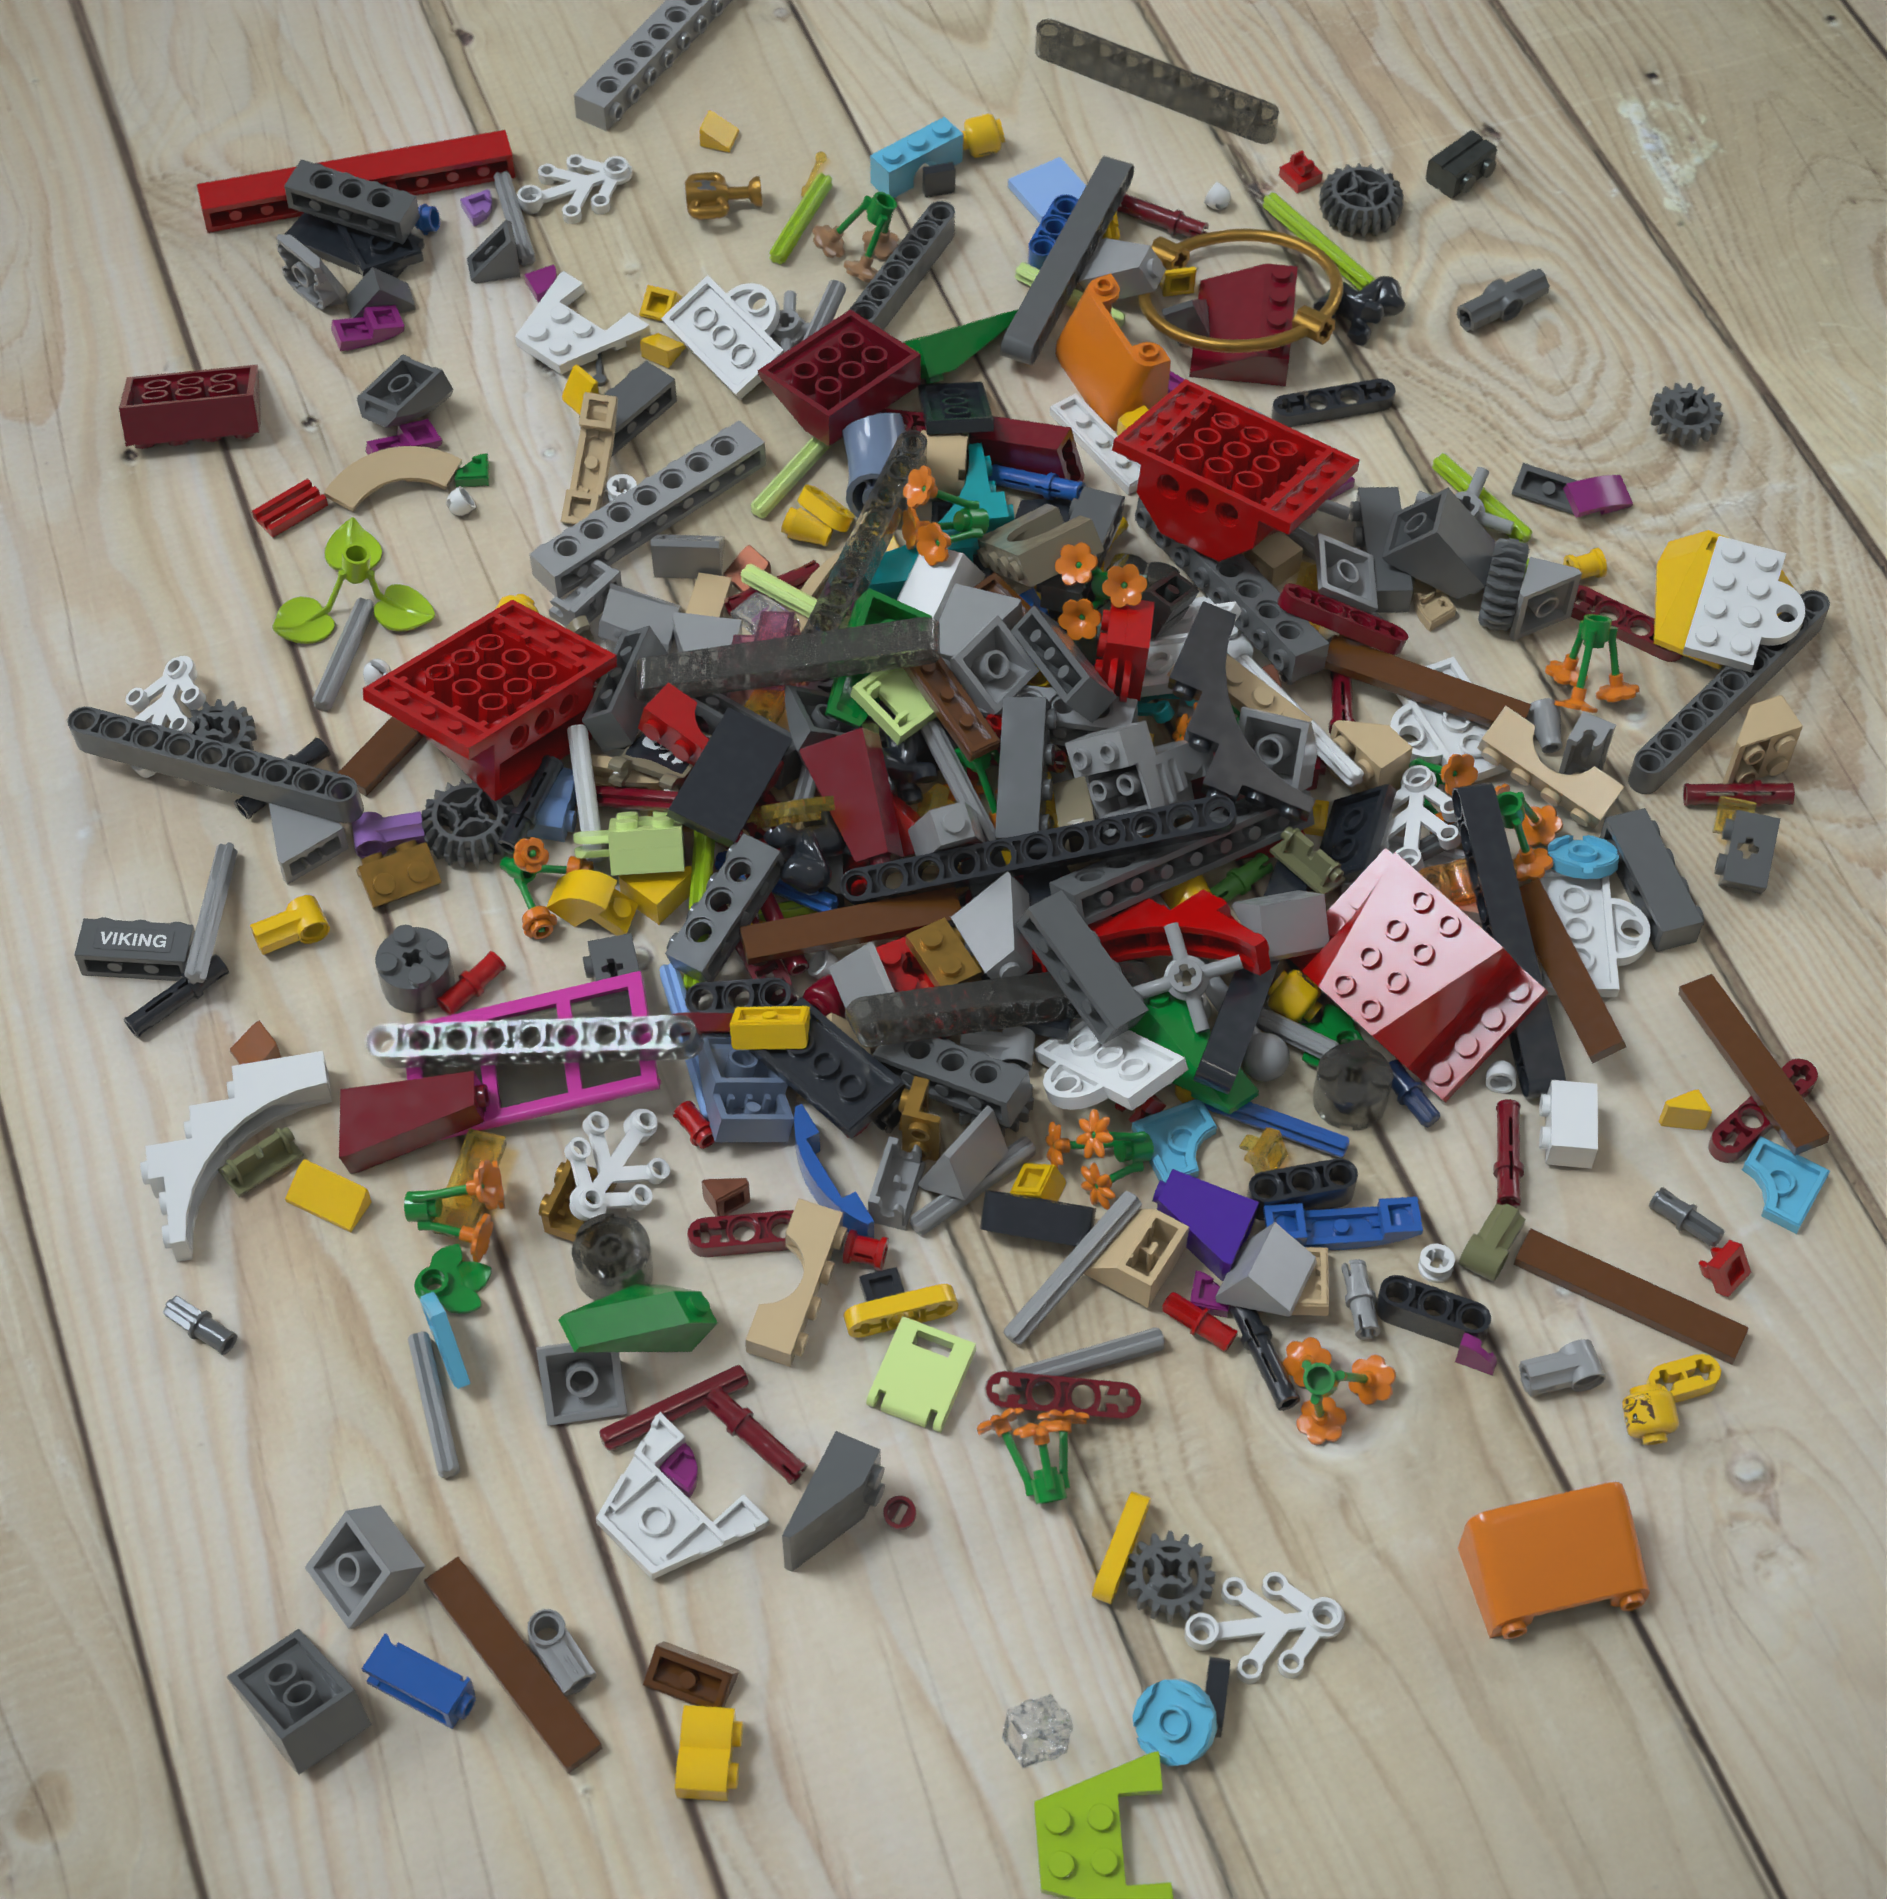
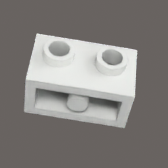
[1539,1080,1598,1168]

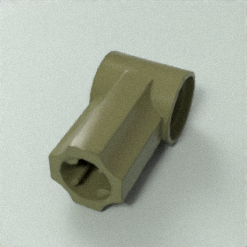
[1458,1204,1526,1282]

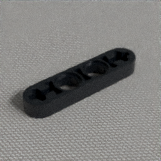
[1271,379,1396,427]

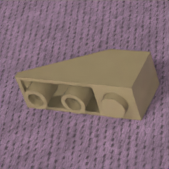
[1053,776,1105,873]

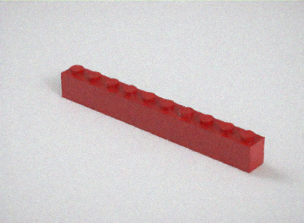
[197,130,516,233]

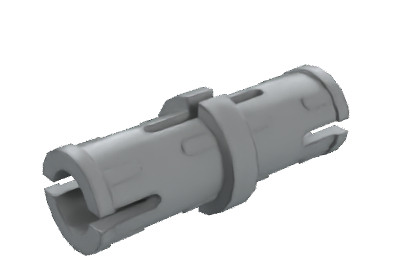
[1341,1259,1381,1340]

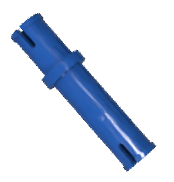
[988,464,1086,501]

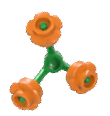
[500,837,594,939]

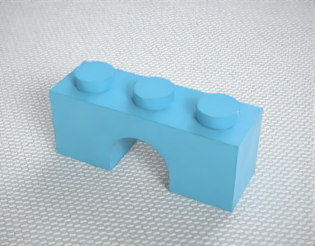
[870,117,963,198]

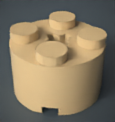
[918,430,970,497]

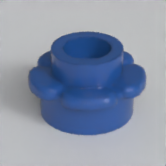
[415,204,440,235]

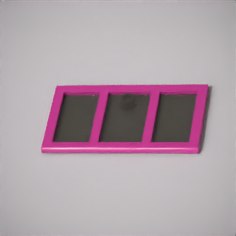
[402,971,661,1141]

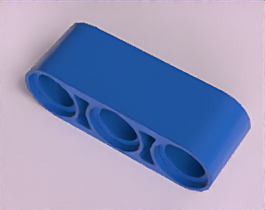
[1028,194,1078,270]

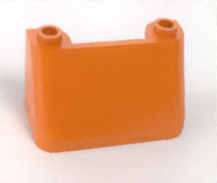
[1055,273,1171,431]
[1458,1482,1650,1639]

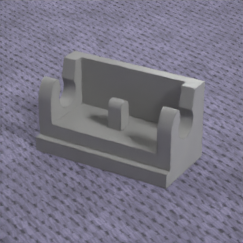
[549,560,622,627]
[1559,711,1616,775]
[868,1136,926,1231]

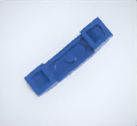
[794,1104,874,1238]
[1263,1197,1423,1250]

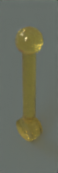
[801,151,827,198]

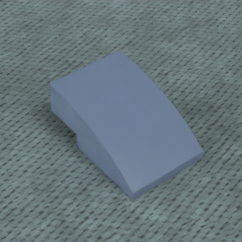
[697,1033,794,1142]

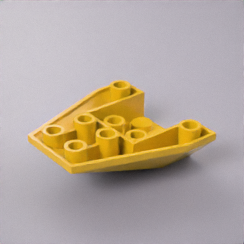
[1654,530,1794,669]

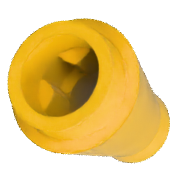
[781,507,833,547]

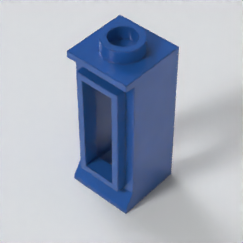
[362,1633,476,1730]

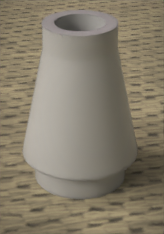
[1527,698,1563,753]

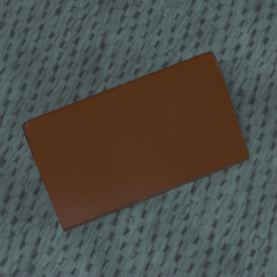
[643,1642,739,1708]

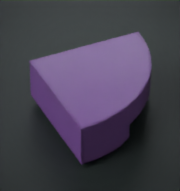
[460,189,493,226]

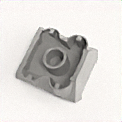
[277,234,348,309]
[598,583,682,654]

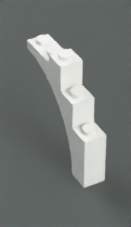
[140,1051,332,1262]

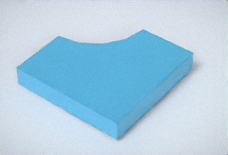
[1131,1099,1217,1182]
[1742,1136,1830,1234]
[419,1292,471,1389]

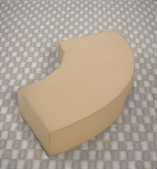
[1413,578,1456,632]

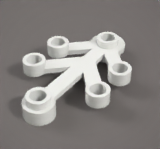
[517,154,632,224]
[126,656,206,778]
[1378,765,1461,874]
[564,1109,670,1221]
[1184,1572,1345,1684]

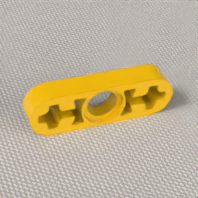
[843,1284,959,1338]
[1092,1491,1151,1604]

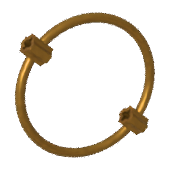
[1138,229,1343,353]

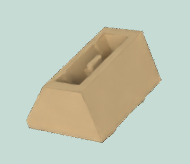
[1723,695,1803,784]
[1326,720,1413,794]
[1084,1209,1189,1308]

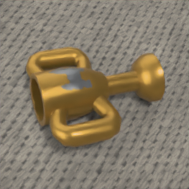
[685,172,762,220]

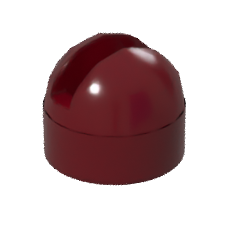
[883,1496,917,1530]

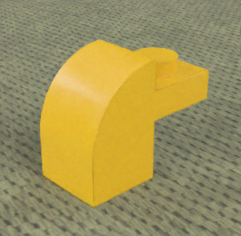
[546,869,639,936]

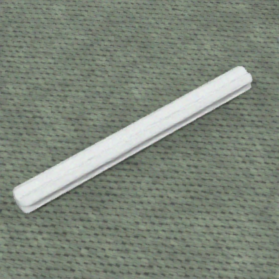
[1235,654,1364,787]

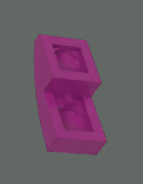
[331,305,405,351]
[366,419,442,455]
[1563,475,1633,518]

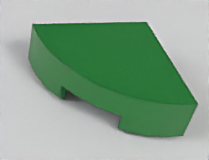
[455,453,489,488]

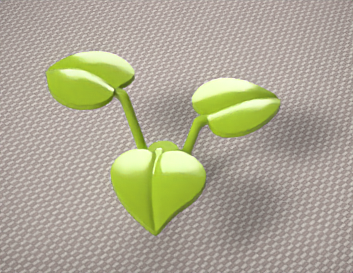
[272,517,435,644]

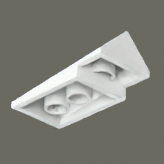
[897,549,985,640]

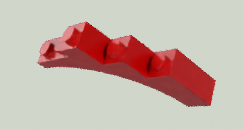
[1027,889,1271,990]

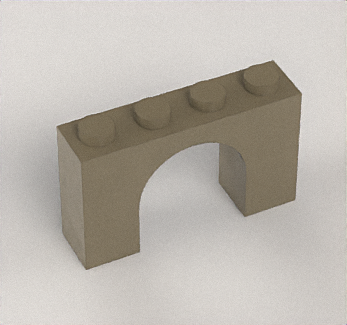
[977,504,1104,587]

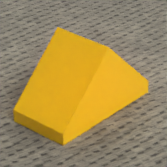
[619,866,692,925]

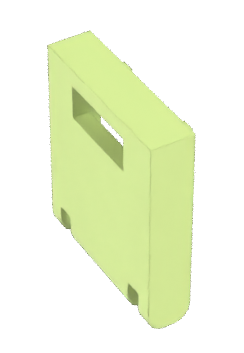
[850,657,937,745]
[866,1316,976,1433]

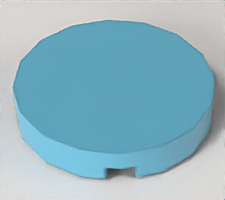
[1547,835,1619,879]
[1133,1679,1217,1766]

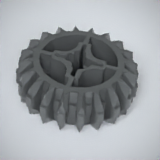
[1319,163,1404,238]
[1478,538,1530,631]
[421,778,514,869]

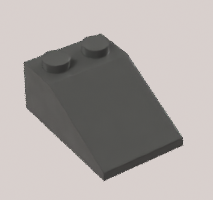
[782,1431,885,1572]
[227,1628,371,1775]

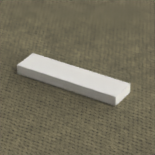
[1050,393,1141,495]

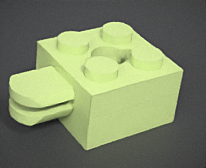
[573,811,685,876]

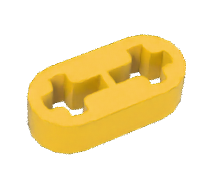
[797,484,855,532]
[1646,1354,1721,1403]

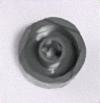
[375,924,455,1013]

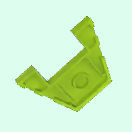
[1034,1751,1173,1899]

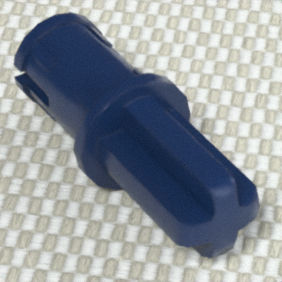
[1379,1059,1440,1128]

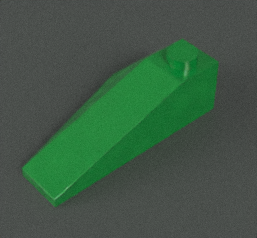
[903,309,1018,384]
[825,588,932,729]
[1129,992,1259,1114]
[558,1284,718,1352]

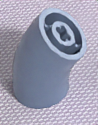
[842,413,911,525]

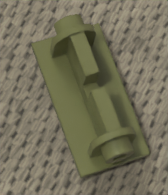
[1269,826,1346,895]
[218,1126,304,1197]

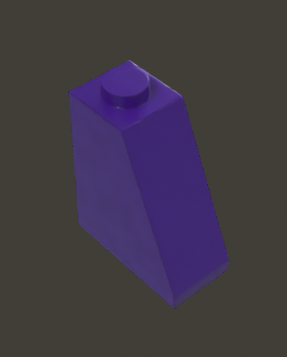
[1152,1169,1259,1281]

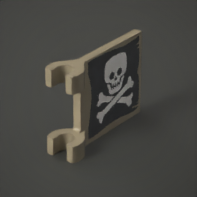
[608,731,712,792]

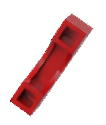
[638,682,784,803]

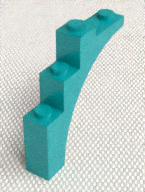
[851,443,1015,600]

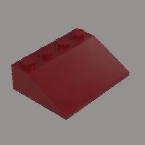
[1189,263,1298,386]
[758,309,921,447]
[119,364,261,449]

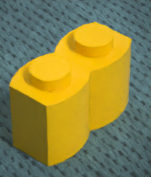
[675,1705,743,1801]

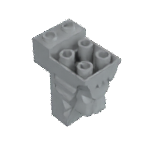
[1065,720,1214,844]

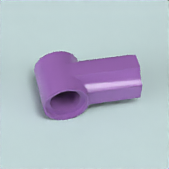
[351,811,425,859]

